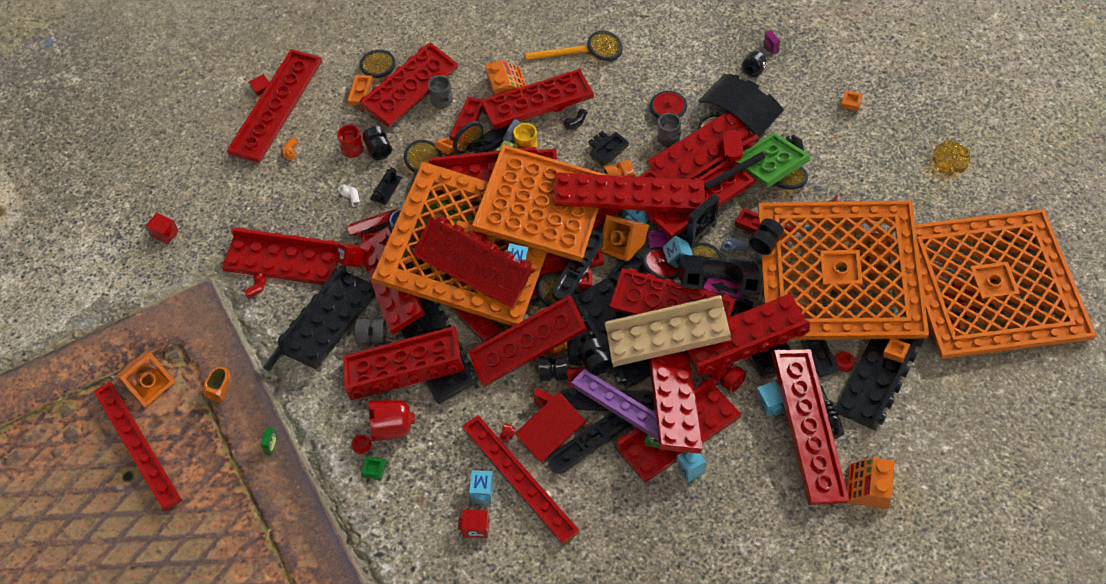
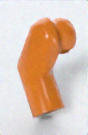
[282,137,298,160]

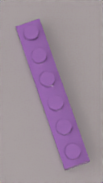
[571,369,659,441]

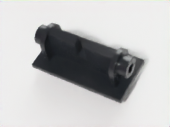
[370,167,402,205]

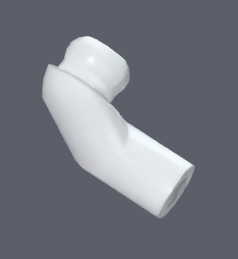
[338,185,360,207]

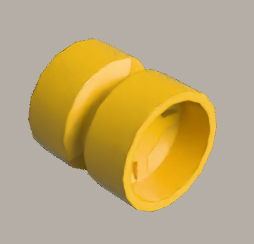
[513,123,538,150]

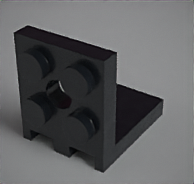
[677,193,719,246]

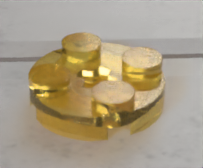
[932,140,970,175]

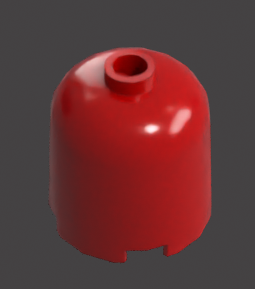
[369,400,415,442]

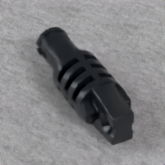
[820,386,845,440]

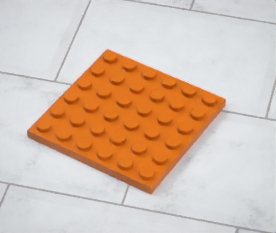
[471,145,606,262]

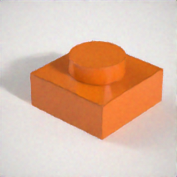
[841,90,863,111]
[434,138,460,155]
[883,339,910,363]

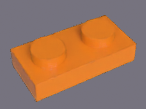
[347,74,373,106]

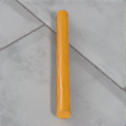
[525,44,594,60]

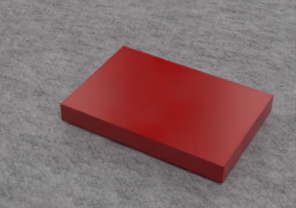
[515,392,587,464]

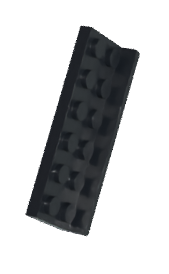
[278,265,376,369]
[572,277,651,390]
[401,297,479,405]
[835,317,925,431]

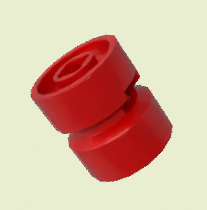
[337,124,364,158]
[709,363,747,393]

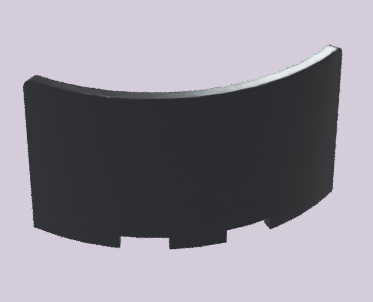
[699,74,784,137]

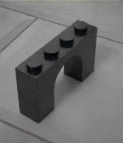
[677,254,763,295]

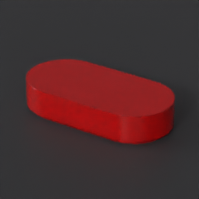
[723,130,743,161]

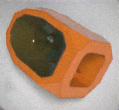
[202,367,231,403]

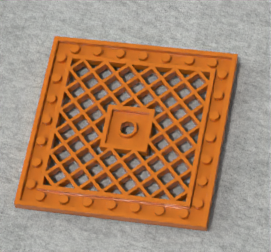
[372,161,547,326]
[758,200,929,340]
[915,209,1097,359]

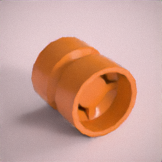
[603,159,635,177]

